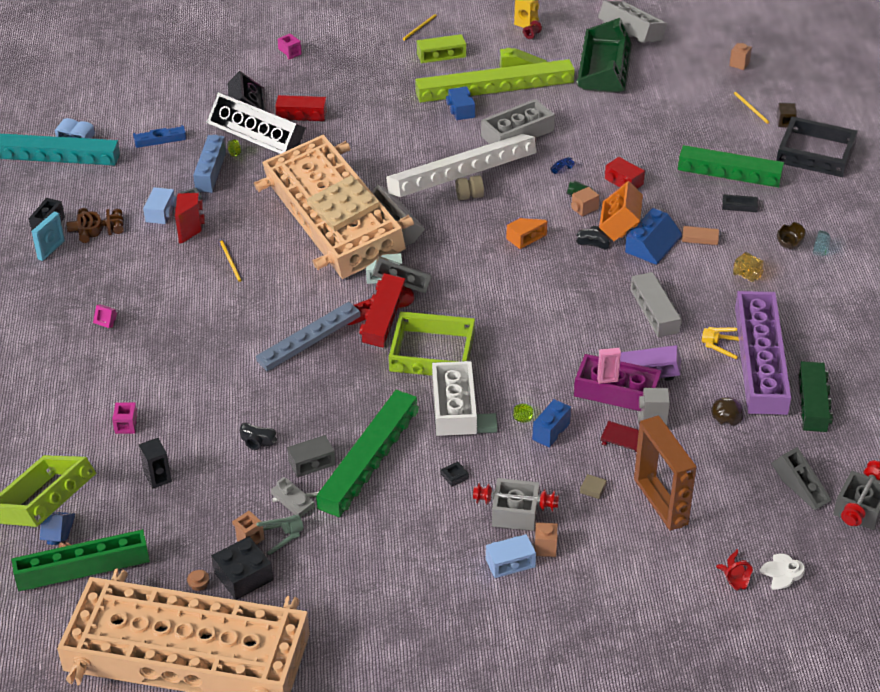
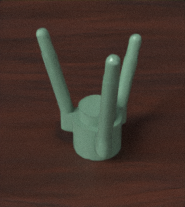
[256,515,303,555]

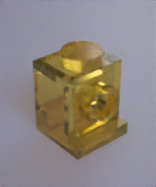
[733,252,764,282]

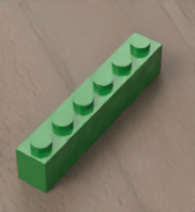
[678,145,784,188]
[11,529,150,592]

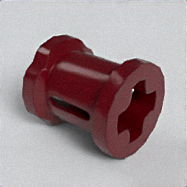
[523,20,542,39]

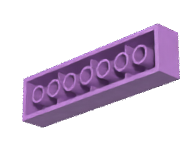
[735,291,791,415]

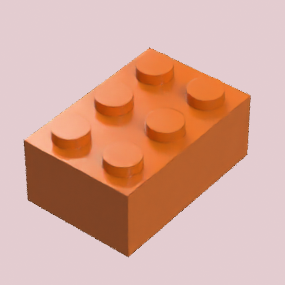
[599,181,643,241]

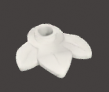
[760,554,805,590]

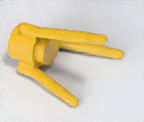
[702,327,739,359]

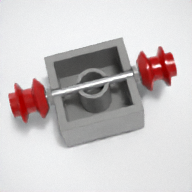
[473,478,559,531]

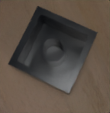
[211,536,273,600]

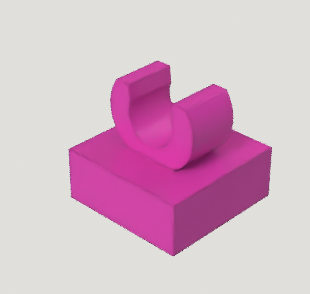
[93,304,117,328]

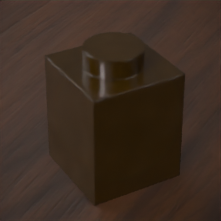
[777,103,797,128]

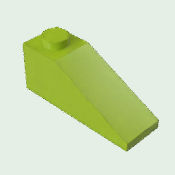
[500,48,546,68]

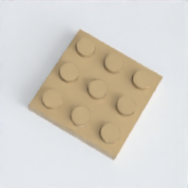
[306,175,380,232]

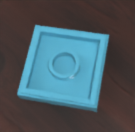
[31,212,65,261]

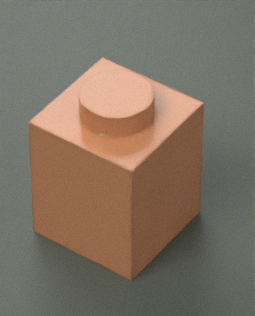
[729,43,752,70]
[571,187,599,216]
[535,523,558,557]

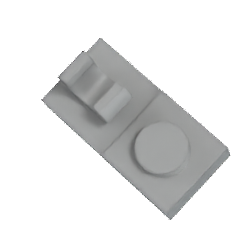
[271,477,315,517]

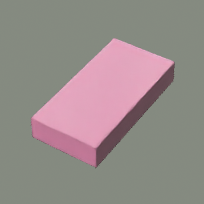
[597,348,621,384]

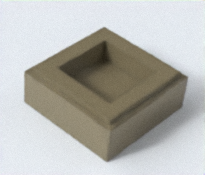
[580,474,607,499]

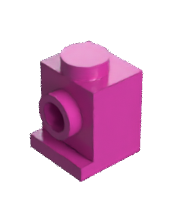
[277,34,302,60]
[112,402,138,434]

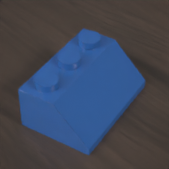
[625,208,682,265]

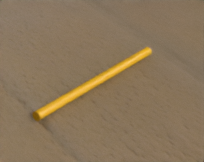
[403,14,437,41]
[734,92,769,124]
[220,241,242,282]

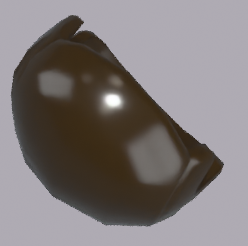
[777,222,806,249]
[711,397,743,426]

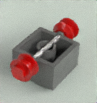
[833,460,880,530]

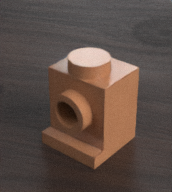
[232,511,264,545]

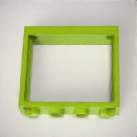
[388,311,475,376]
[0,455,97,527]

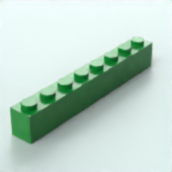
[316,389,419,518]

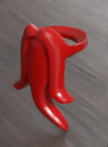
[716,549,753,591]

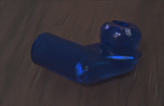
[550,157,575,174]

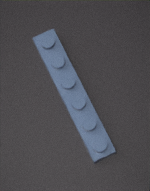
[256,301,360,372]

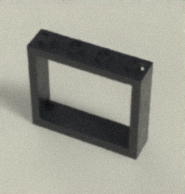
[776,116,858,178]

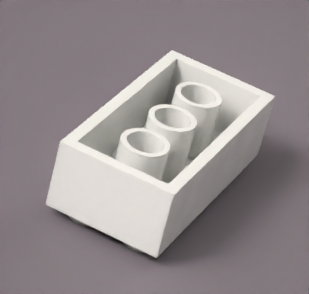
[432,361,477,436]

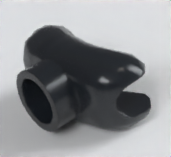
[576,226,610,250]
[239,422,277,450]

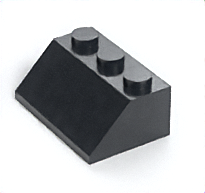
[227,71,267,112]

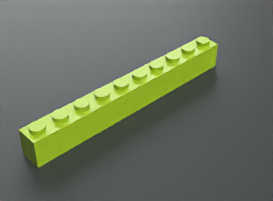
[415,59,575,103]

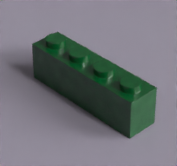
[798,361,833,432]

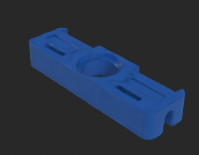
[133,125,186,148]

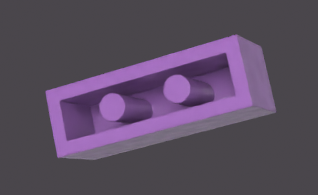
[620,345,681,378]

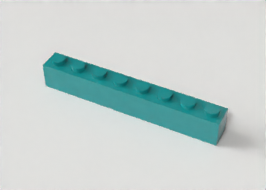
[0,134,120,166]

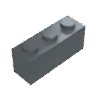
[372,256,432,293]

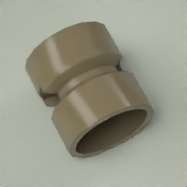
[455,175,484,201]

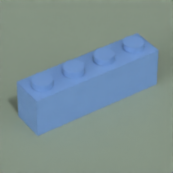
[193,135,226,193]

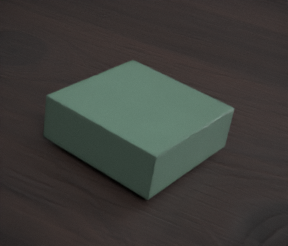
[477,413,497,433]

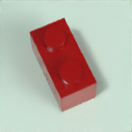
[605,157,645,189]

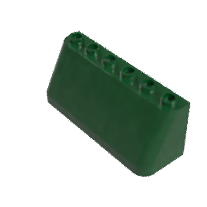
[577,18,632,93]

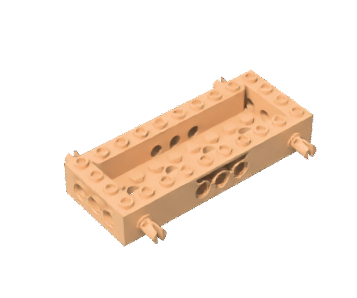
[254,135,414,279]
[57,568,310,692]

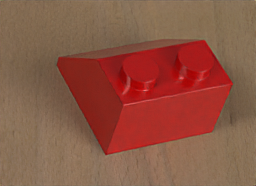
[175,193,205,243]

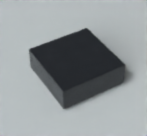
[441,461,469,487]

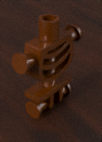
[66,208,124,243]

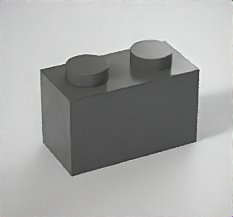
[287,435,335,478]

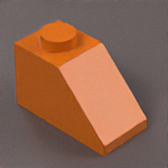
[506,218,548,249]

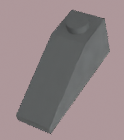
[771,447,832,510]

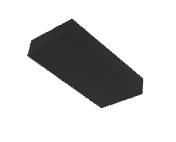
[722,194,758,212]

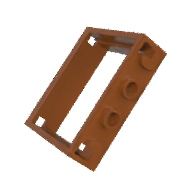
[634,415,697,531]

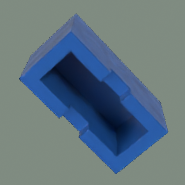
[446,87,475,121]
[532,399,571,448]

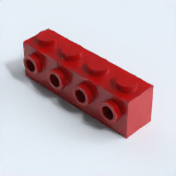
[359,273,405,348]

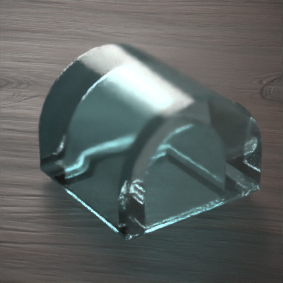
[813,230,831,256]

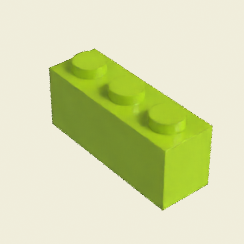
[417,34,466,63]

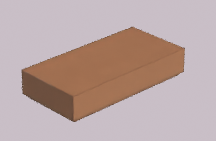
[682,226,719,245]

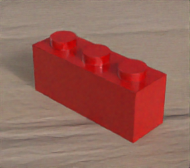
[275,95,327,121]

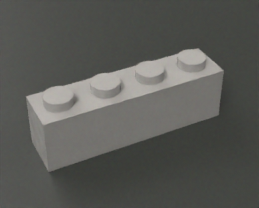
[631,272,682,338]

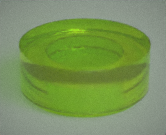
[227,139,241,157]
[513,404,533,423]

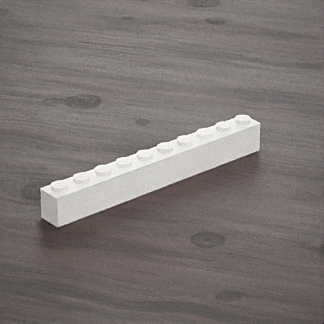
[386,134,536,197]

